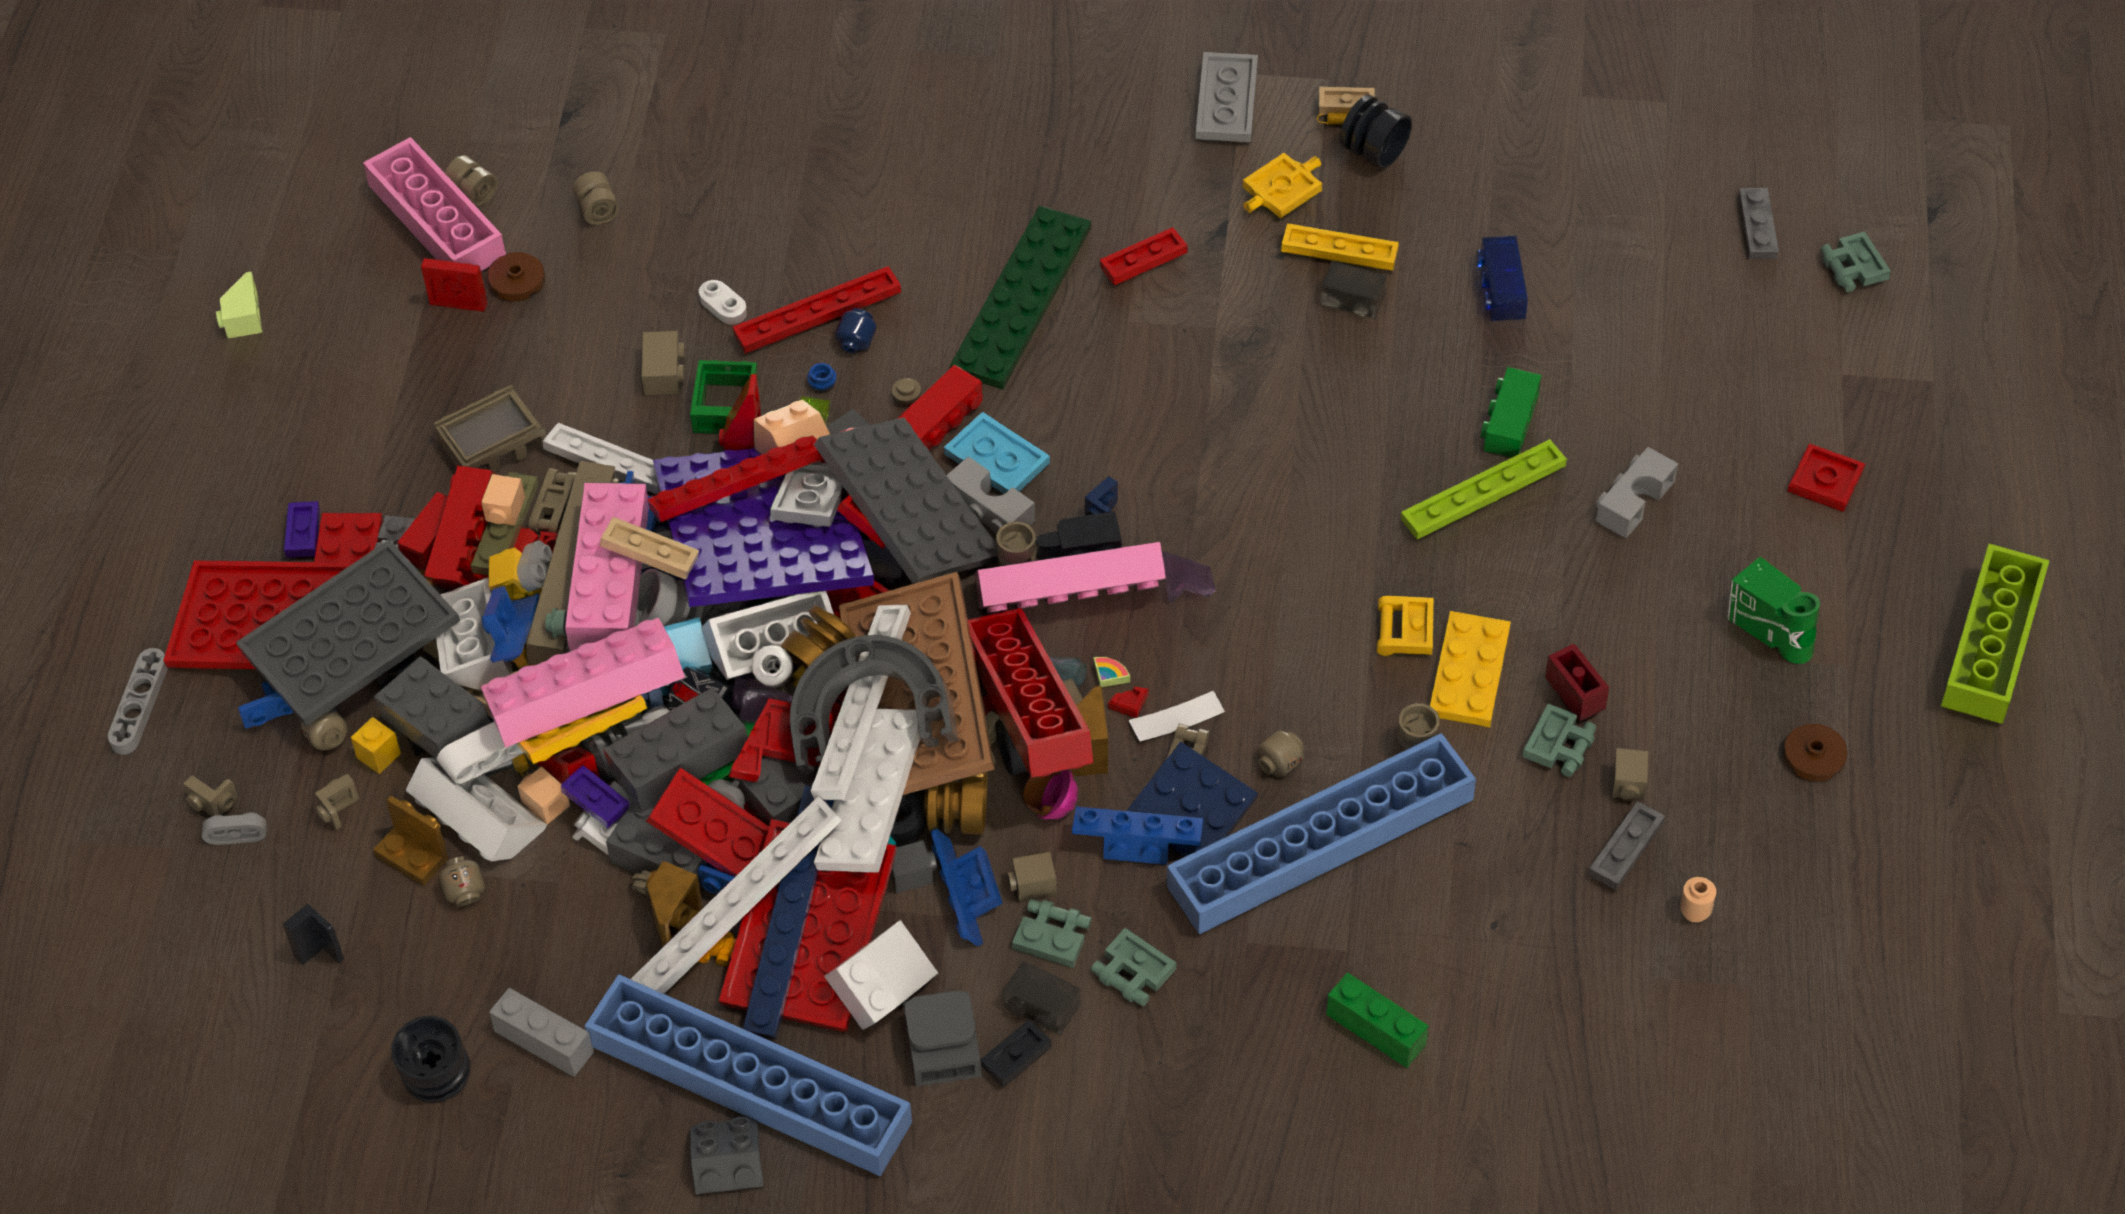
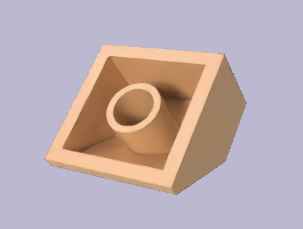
[754,400,830,463]

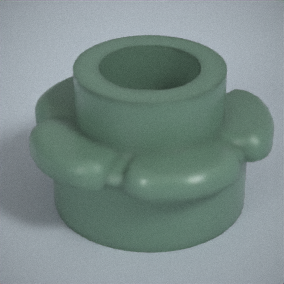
[545,608,567,639]

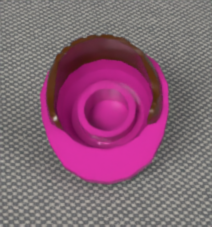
[1023,769,1078,820]

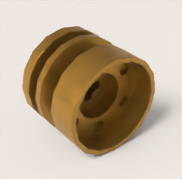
[780,606,856,669]
[924,772,987,835]

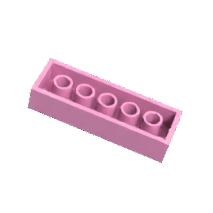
[363,137,506,271]
[565,483,649,650]
[974,542,1166,614]
[481,618,685,748]

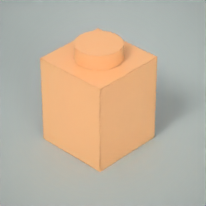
[481,474,525,526]
[518,767,570,824]

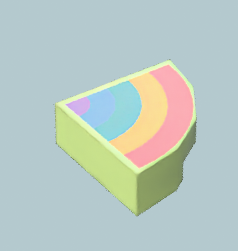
[1093,657,1130,688]

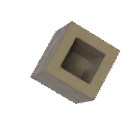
[1612,748,1648,801]
[1007,852,1057,902]

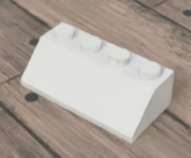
[436,578,513,691]
[701,591,834,680]
[406,758,547,862]

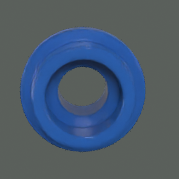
[807,363,837,390]

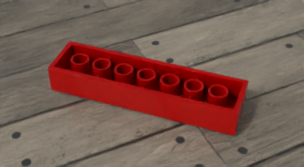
[968,608,1093,778]

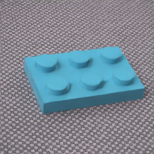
[944,412,1050,494]

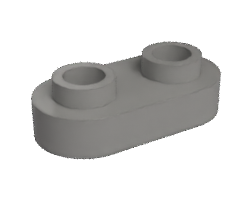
[517,541,553,592]
[202,812,267,845]

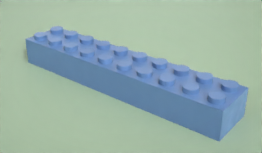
[1167,733,1476,934]
[585,974,912,1177]

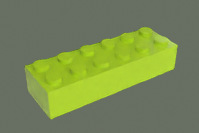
[1941,544,2050,724]

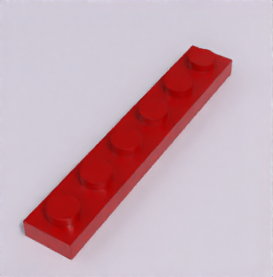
[732,266,901,353]
[648,435,824,522]

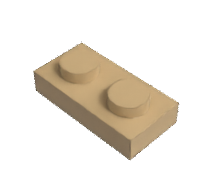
[1319,87,1375,115]

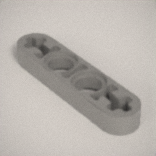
[108,648,168,755]

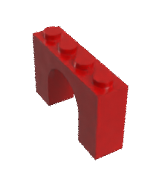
[397,492,539,582]

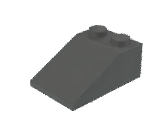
[737,757,819,826]

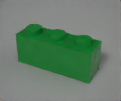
[1480,367,1542,458]
[1326,972,1429,1068]

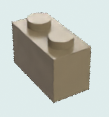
[641,331,686,395]

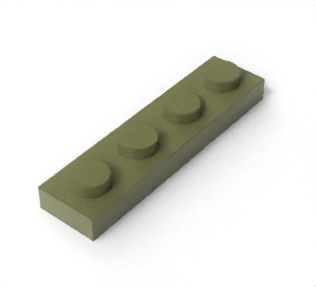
[471,472,539,576]

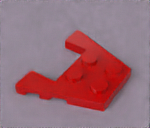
[729,698,835,782]

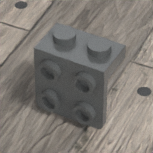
[690,1117,763,1195]

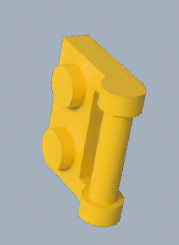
[1376,596,1434,656]

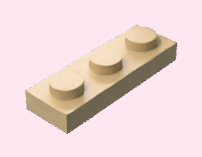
[600,517,699,580]

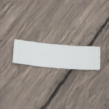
[1129,691,1225,741]

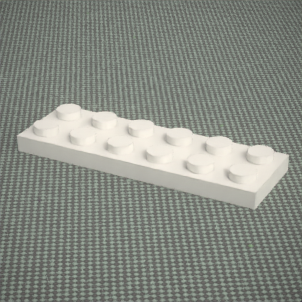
[814,709,921,873]

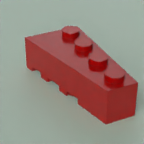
[424,465,497,590]

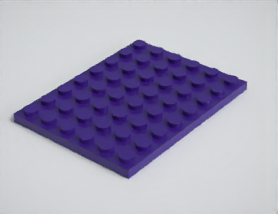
[653,447,874,607]

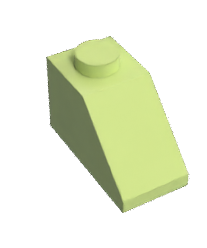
[216,272,262,339]

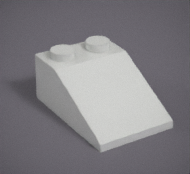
[824,920,938,1030]

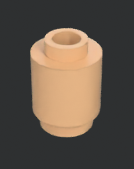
[1680,877,1716,922]

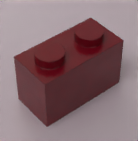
[1545,644,1610,722]

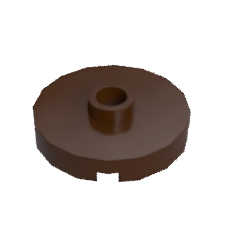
[488,252,545,301]
[1783,724,1848,781]

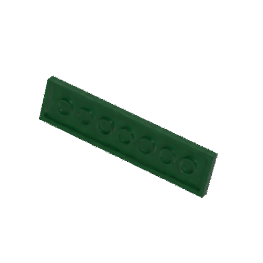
[950,205,1091,389]

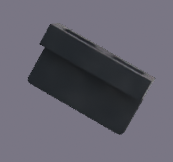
[283,904,344,965]

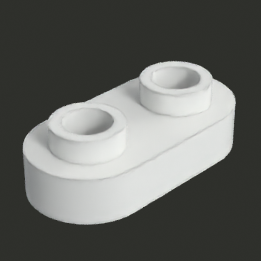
[699,280,747,325]

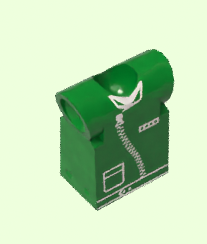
[1727,556,1820,664]

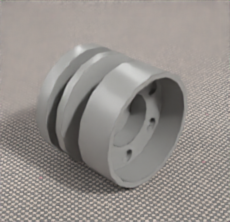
[635,569,704,626]

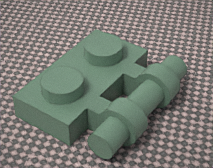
[1820,231,1891,293]
[1523,704,1597,777]
[1012,899,1092,968]
[1091,928,1177,1007]

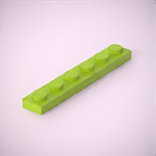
[1401,439,1567,540]

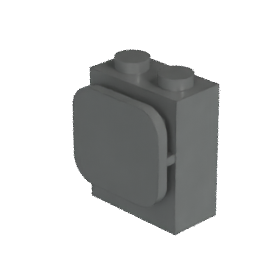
[903,991,982,1087]

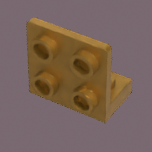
[373,796,449,886]

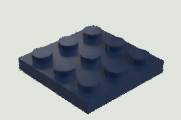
[1126,741,1258,858]

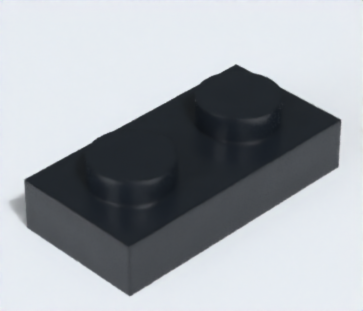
[980,1019,1052,1087]

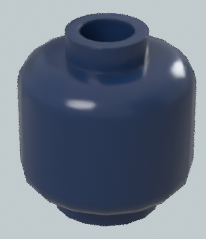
[835,308,877,354]

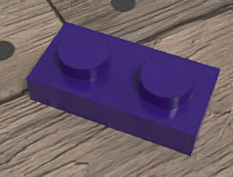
[284,501,320,558]
[561,765,630,829]

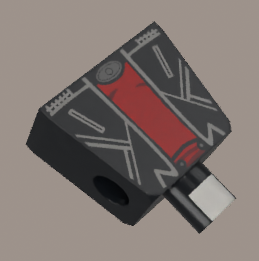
[663,666,739,711]

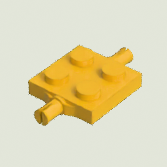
[1243,153,1322,218]

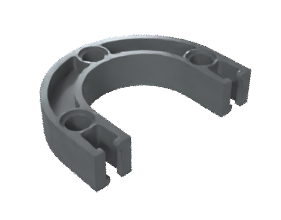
[790,635,959,775]

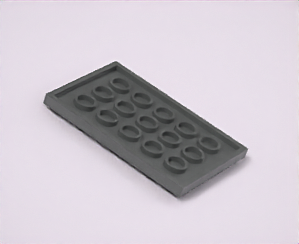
[814,417,998,584]
[236,540,460,726]

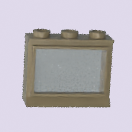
[433,385,546,473]

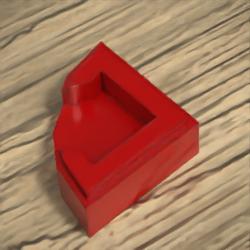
[1108,687,1149,718]

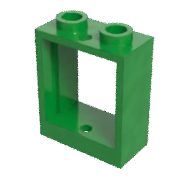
[690,360,759,434]

